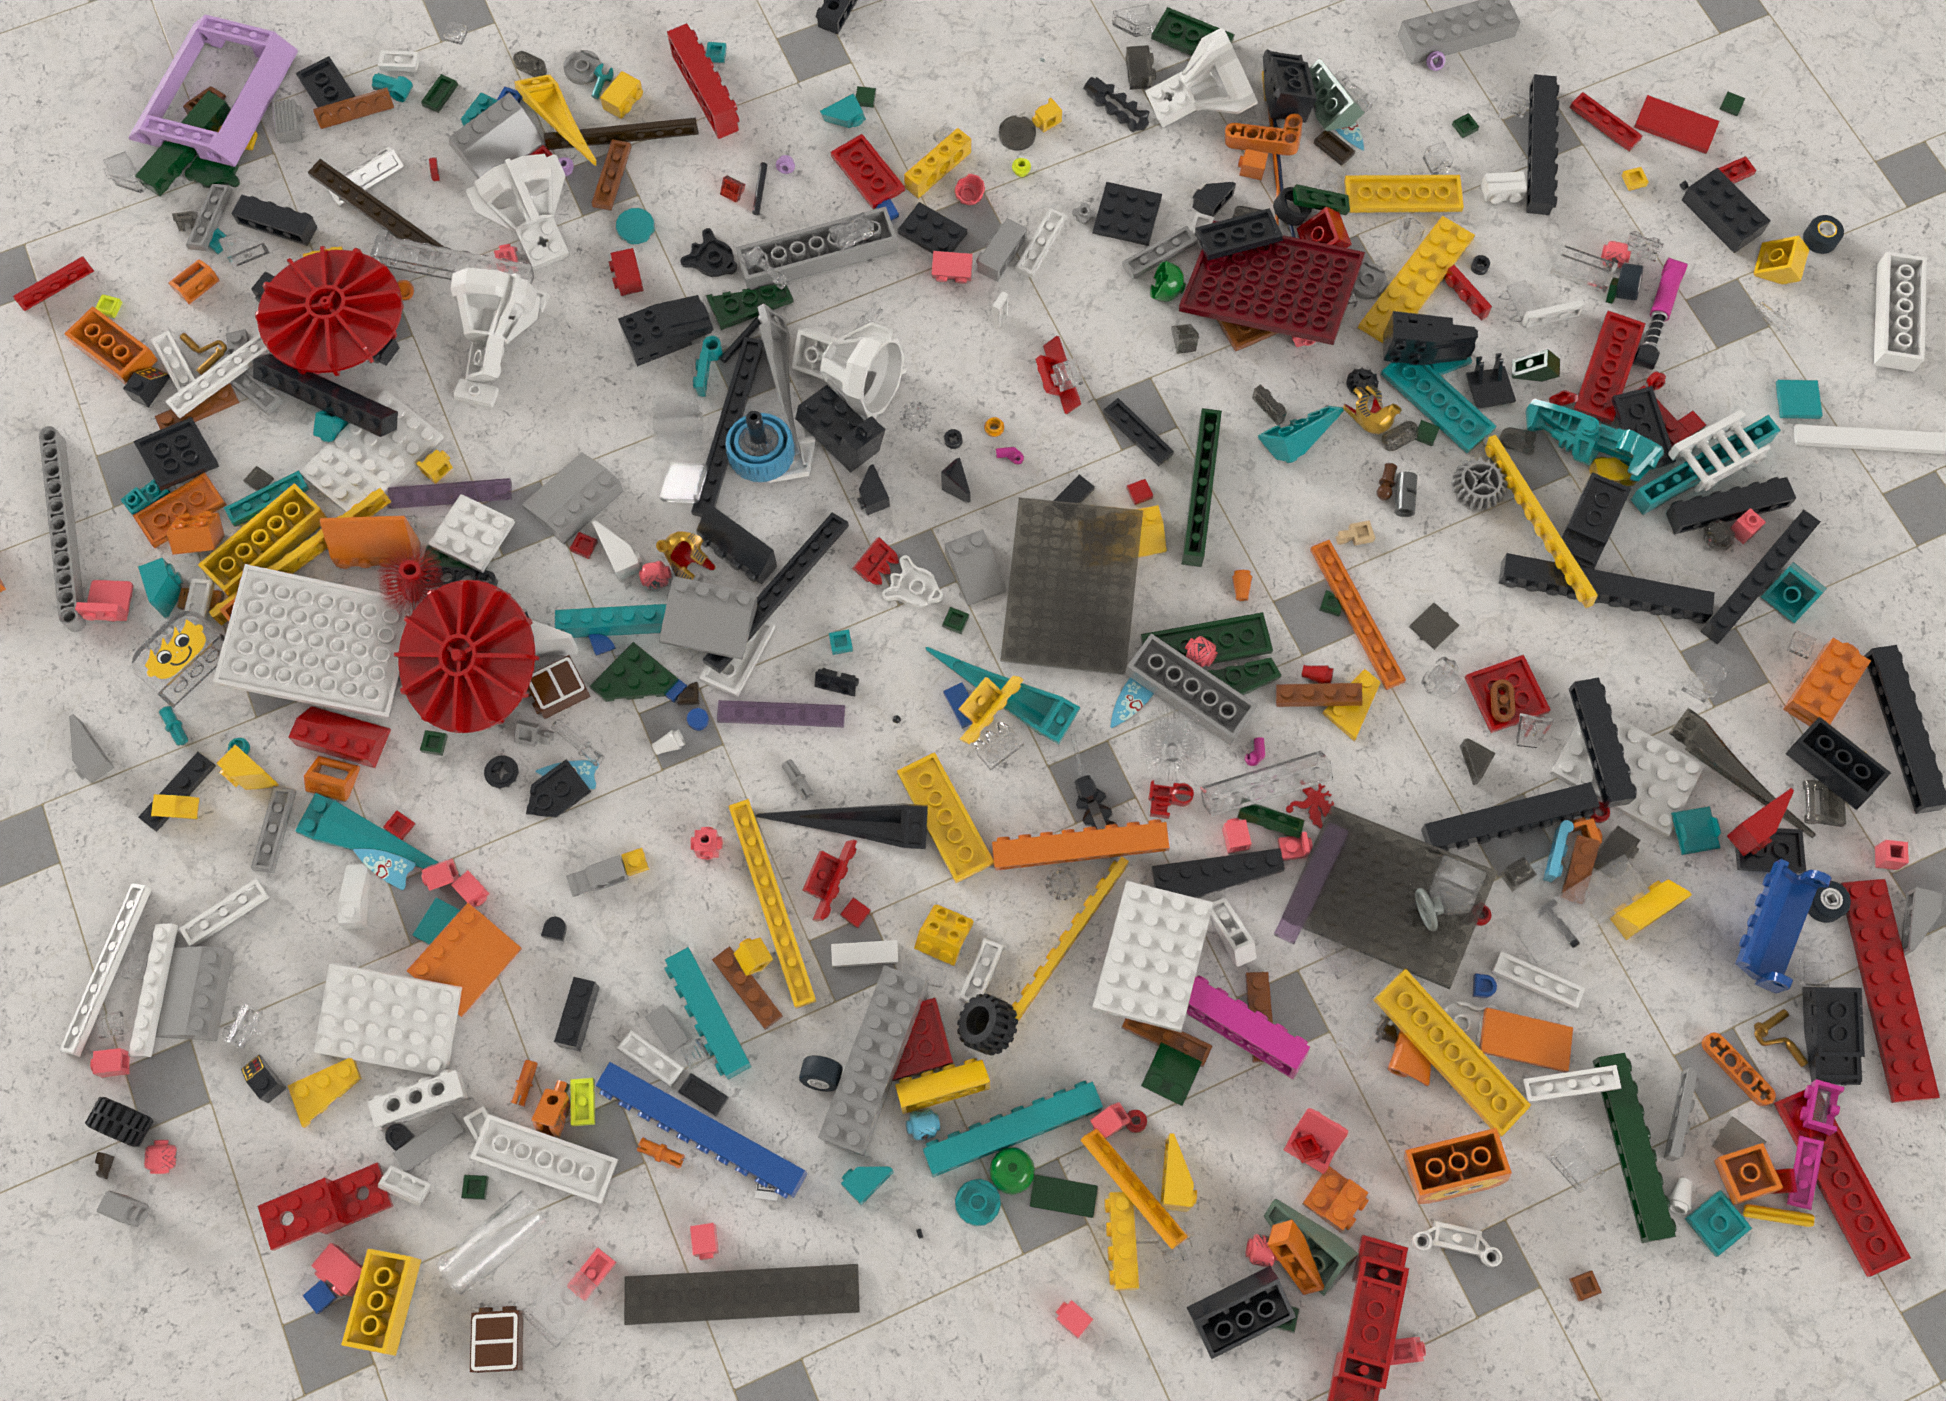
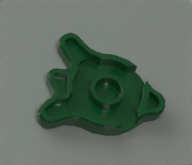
[185,156,240,188]

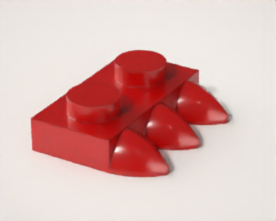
[852,537,899,585]

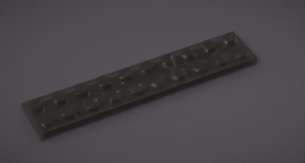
[624,1264,860,1326]

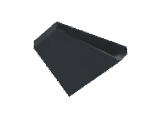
[941,458,970,503]

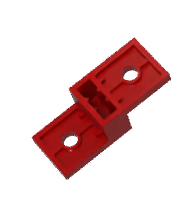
[257,1162,394,1251]

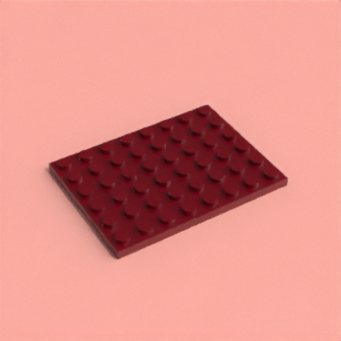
[1179,221,1365,345]

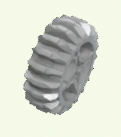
[1451,457,1508,511]

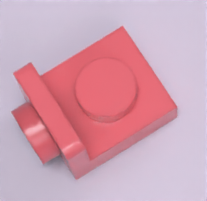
[494,244,521,273]
[1278,832,1313,861]
[1391,1337,1426,1365]

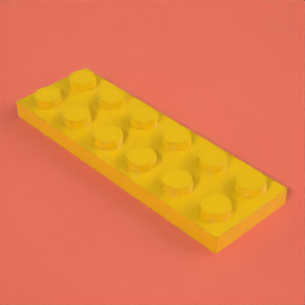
[1344,175,1464,213]
[897,752,994,883]

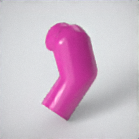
[996,447,1024,465]
[1244,737,1265,766]

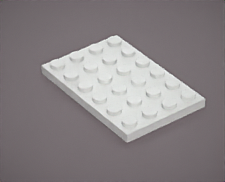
[300,390,444,512]
[1550,715,1705,838]
[1092,881,1214,1032]
[314,963,462,1076]

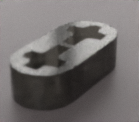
[513,51,547,77]
[1381,421,1418,451]

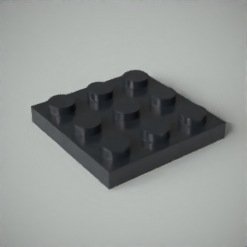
[1093,182,1162,246]
[133,417,219,491]

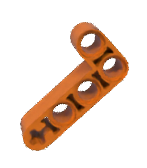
[1225,114,1302,156]

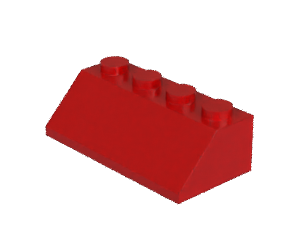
[288,706,391,768]

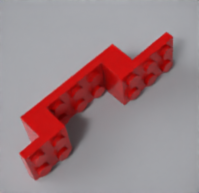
[1327,1235,1409,1401]

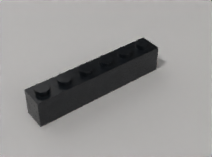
[1666,477,1796,535]
[1569,677,1637,808]

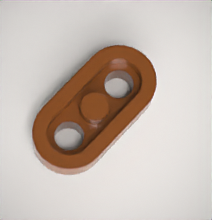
[1490,679,1515,722]

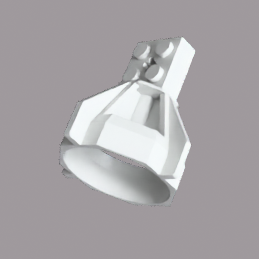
[1145,28,1258,128]
[466,154,570,271]
[450,267,540,383]
[792,322,907,420]

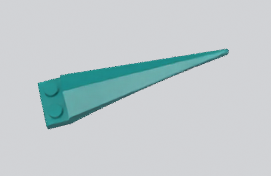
[925,647,1080,745]
[295,793,461,877]

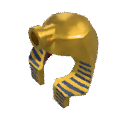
[1343,385,1402,434]
[656,531,716,580]

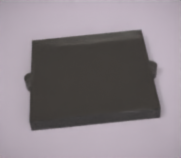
[1409,603,1459,650]
[1711,1116,1767,1155]

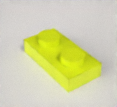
[570,1078,595,1126]

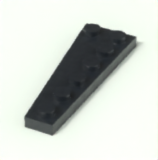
[1152,848,1285,898]

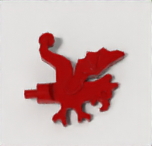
[1286,782,1334,830]

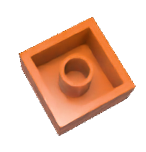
[166,511,225,555]
[1714,1143,1783,1205]

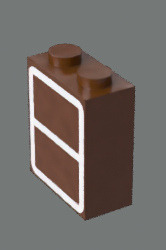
[527,655,591,719]
[470,1306,524,1373]

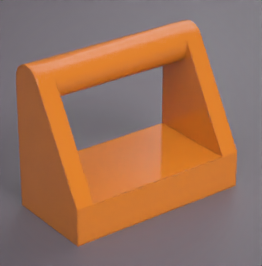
[168,259,220,304]
[304,756,360,802]

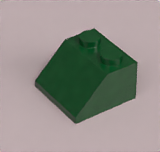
[1141,1042,1202,1106]

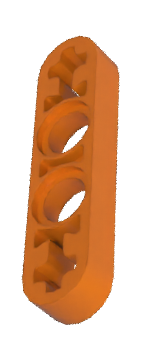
[1701,1032,1776,1106]

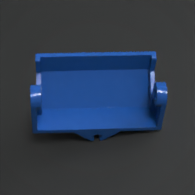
[1735,859,1832,994]

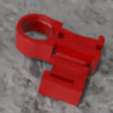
[1148,780,1194,819]

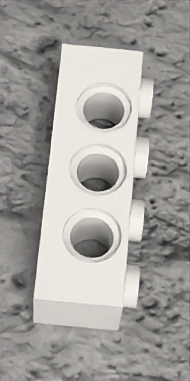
[367,1069,468,1131]

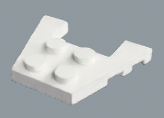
[745,425,816,483]

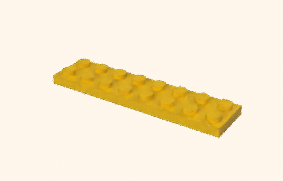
[1358,215,1475,343]
[1373,969,1532,1137]

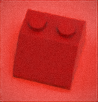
[1296,207,1352,248]

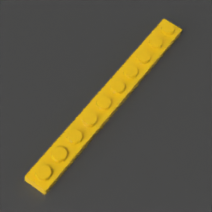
[1485,435,1598,608]
[209,488,391,626]
[728,799,817,1009]
[1012,856,1129,1022]

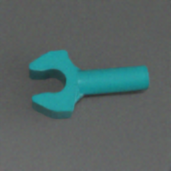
[591,63,614,99]

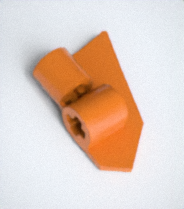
[1388,1030,1431,1086]

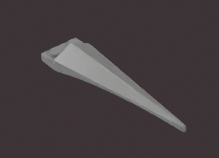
[757,304,800,456]

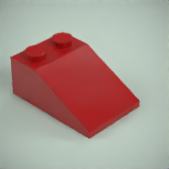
[1727,788,1794,856]

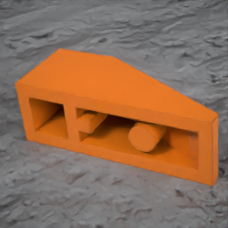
[1268,1219,1324,1295]

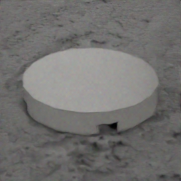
[563,50,602,85]
[1352,262,1388,299]

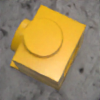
[1032,98,1062,133]
[416,449,453,484]

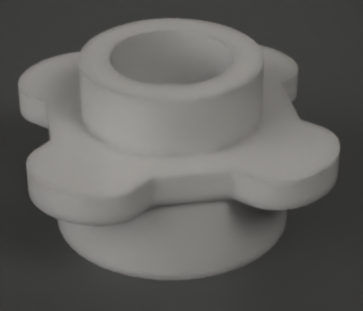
[1072,203,1095,223]

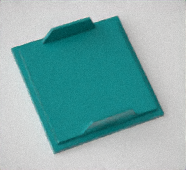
[1671,806,1721,855]

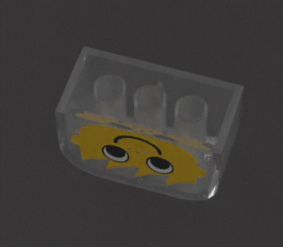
[132,611,225,708]

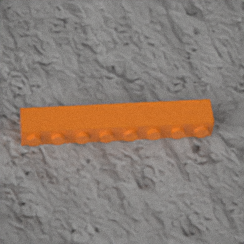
[992,819,1170,871]

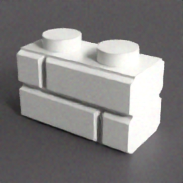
[1481,171,1527,204]

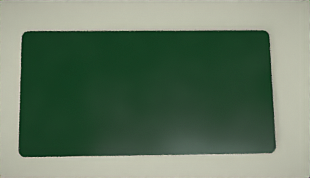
[1030,1175,1098,1218]

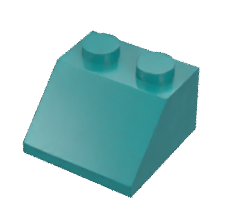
[138,558,184,618]
[1761,562,1827,623]

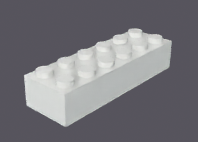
[1874,252,1927,372]

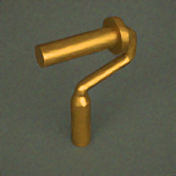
[180,333,227,375]
[1754,1009,1809,1067]

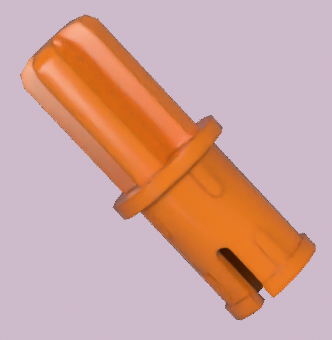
[511,1060,538,1106]

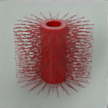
[377,543,444,616]

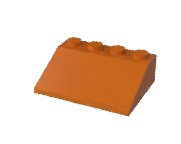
[320,516,421,569]
[407,903,522,1017]

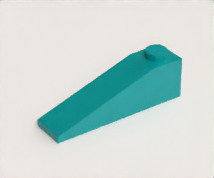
[1258,406,1344,463]

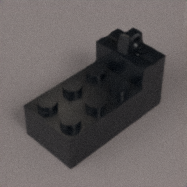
[795,385,886,473]

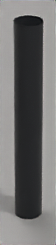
[752,162,768,215]
[719,316,761,363]

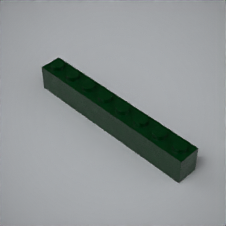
[1181,408,1222,567]
[1592,1053,1677,1243]

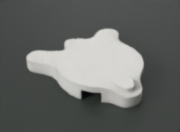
[882,555,943,608]
[1442,1001,1497,1056]

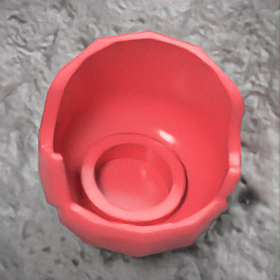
[955,174,985,206]

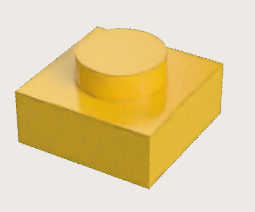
[1621,167,1649,191]
[621,848,649,877]

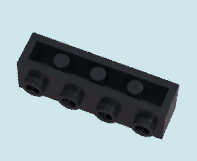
[231,194,318,246]

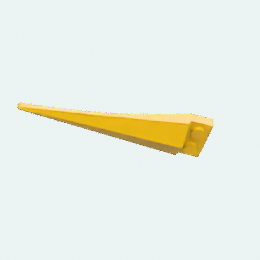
[514,74,596,166]

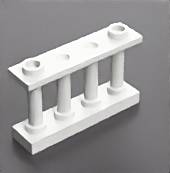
[1668,409,1771,492]

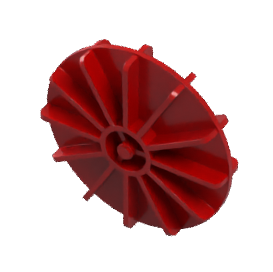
[255,246,404,376]
[394,580,539,733]

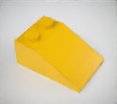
[1160,1133,1197,1212]

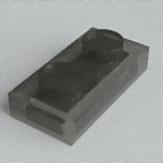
[1252,384,1287,425]

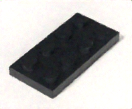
[1195,208,1283,261]
[1611,386,1676,470]

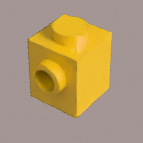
[733,937,773,976]

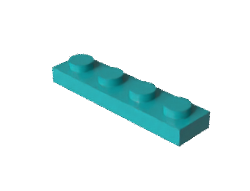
[224,470,310,527]

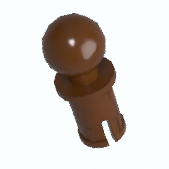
[1376,463,1397,501]

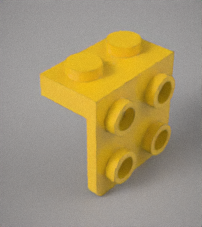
[914,904,974,966]

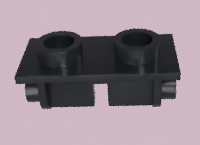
[814,667,859,697]

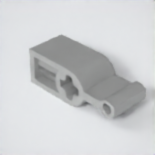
[566,855,629,897]

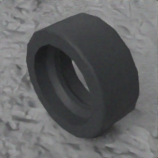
[1273,187,1312,226]

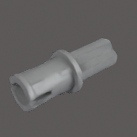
[782,759,815,800]

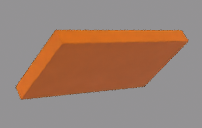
[133,472,227,548]
[1479,1007,1573,1072]

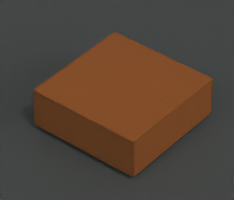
[1569,1270,1602,1302]

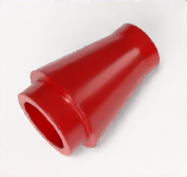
[1301,665,1334,684]

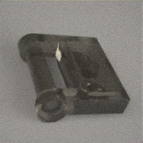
[1802,780,1846,827]

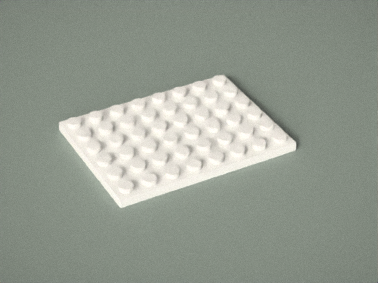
[213,564,415,720]

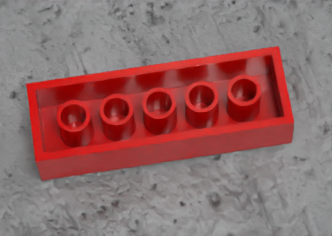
[667,23,740,139]

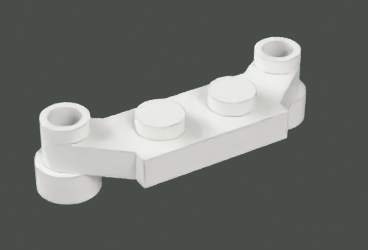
[1411,1221,1502,1267]

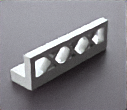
[323,147,404,206]

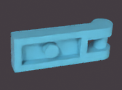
[1543,820,1574,883]

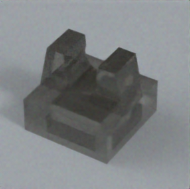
[172,211,198,232]

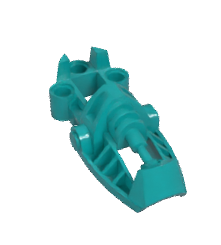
[1525,399,1664,482]

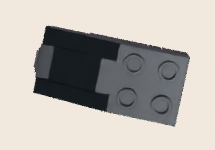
[1263,49,1317,123]
[618,295,714,367]
[1383,311,1478,365]
[1561,472,1632,569]
[1802,987,1865,1086]

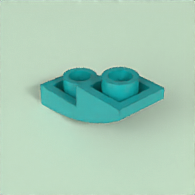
[120,479,171,515]

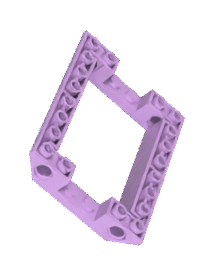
[128,15,298,167]

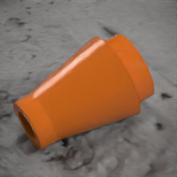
[1232,570,1253,601]

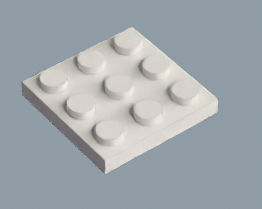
[428,494,515,573]

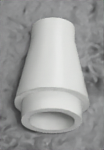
[652,729,685,755]
[1668,1178,1692,1215]

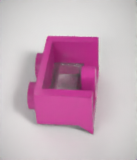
[1800,1079,1845,1136]

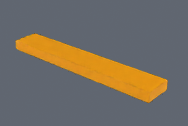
[1080,1128,1188,1249]

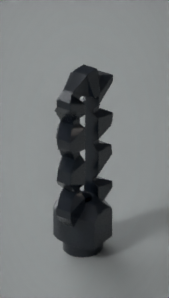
[1083,77,1150,132]
[1074,775,1116,859]

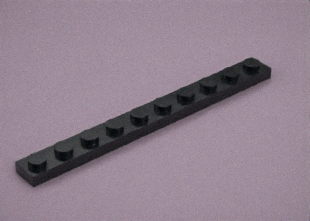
[691,337,764,517]
[703,512,849,673]

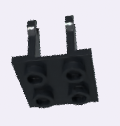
[1466,353,1516,409]

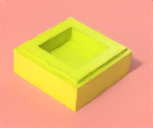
[95,294,123,319]

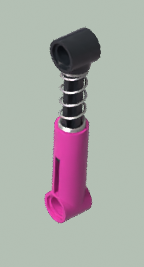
[1633,257,1688,370]

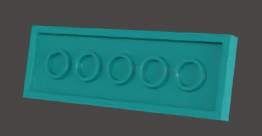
[1380,362,1497,454]

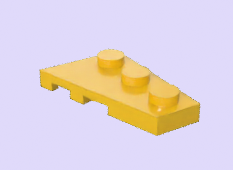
[1322,669,1381,742]
[287,1058,362,1128]

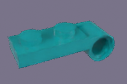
[693,336,723,397]

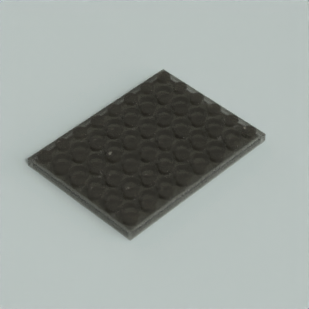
[1000,497,1143,675]
[1281,805,1498,989]

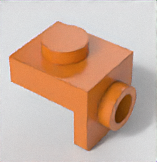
[1571,817,1602,844]

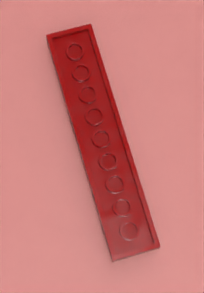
[1841,879,1940,1103]

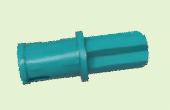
[159,706,188,746]

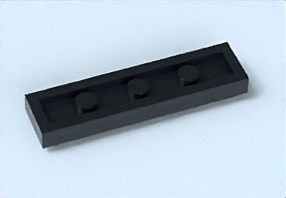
[1103,398,1174,467]
[138,752,216,832]

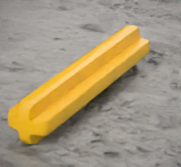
[1743,1204,1815,1227]

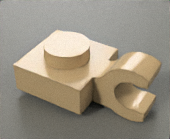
[1335,520,1376,546]

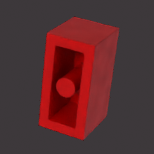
[608,248,644,296]

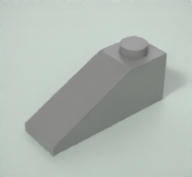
[69,714,114,783]
[1901,887,1944,955]

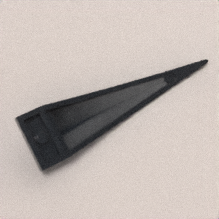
[755,803,928,849]

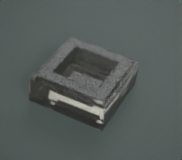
[243,466,274,491]

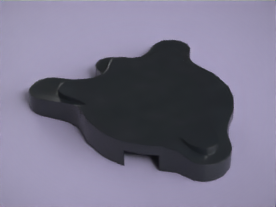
[680,228,737,277]

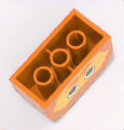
[1404,1128,1512,1204]

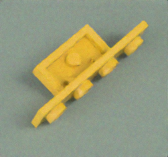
[958,675,1024,745]

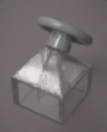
[1415,855,1487,931]

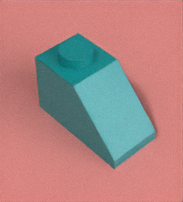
[820,93,866,128]
[313,410,349,442]
[841,1166,894,1206]

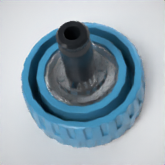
[725,411,795,482]

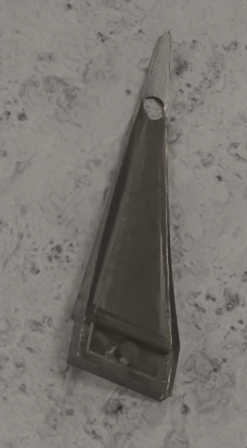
[1669,707,1816,838]

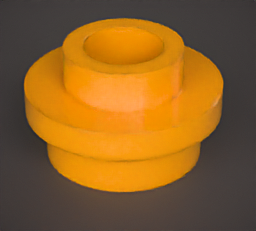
[984,417,1004,437]

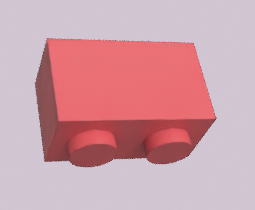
[932,251,973,284]
[311,1243,363,1297]

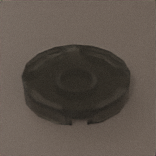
[999,115,1036,151]

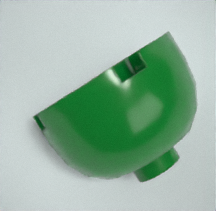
[1150,261,1186,302]
[989,1147,1035,1195]

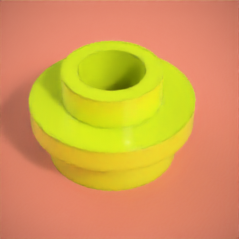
[1012,158,1031,177]

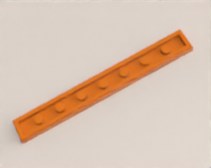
[1310,539,1406,690]

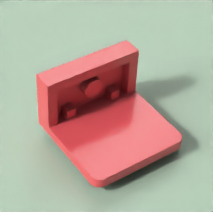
[75,580,134,621]
[1283,1108,1348,1174]

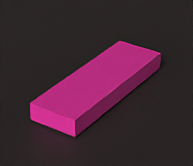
[1786,1136,1824,1210]

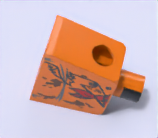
[531,1081,571,1139]

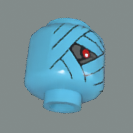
[905,1109,940,1141]

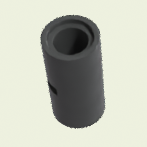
[1394,471,1418,517]

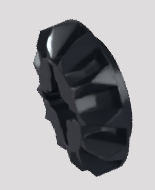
[1346,367,1379,397]
[484,755,519,790]

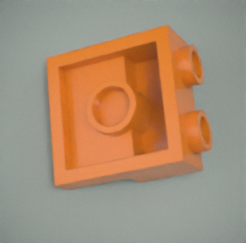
[1302,1166,1369,1232]

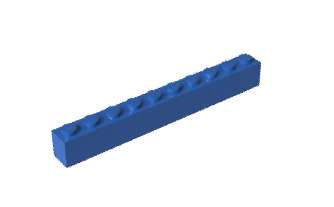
[595,1062,808,1199]

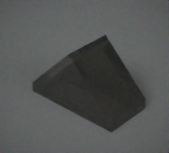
[1171,324,1199,354]
[1460,738,1496,785]

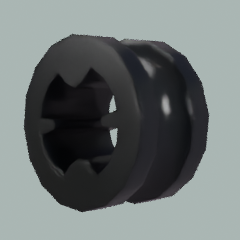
[1471,255,1490,275]
[944,429,963,449]

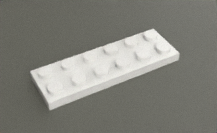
[470,1114,618,1204]

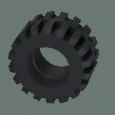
[957,993,1018,1056]
[85,1097,154,1147]

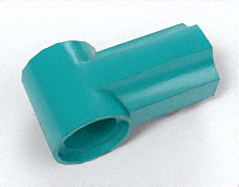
[372,73,413,102]

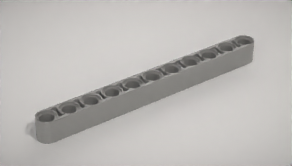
[39,426,86,632]

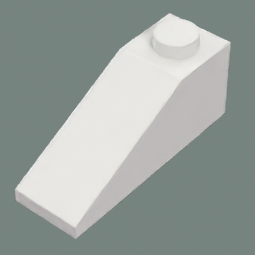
[592,520,642,581]
[337,864,369,930]
[1210,898,1257,967]

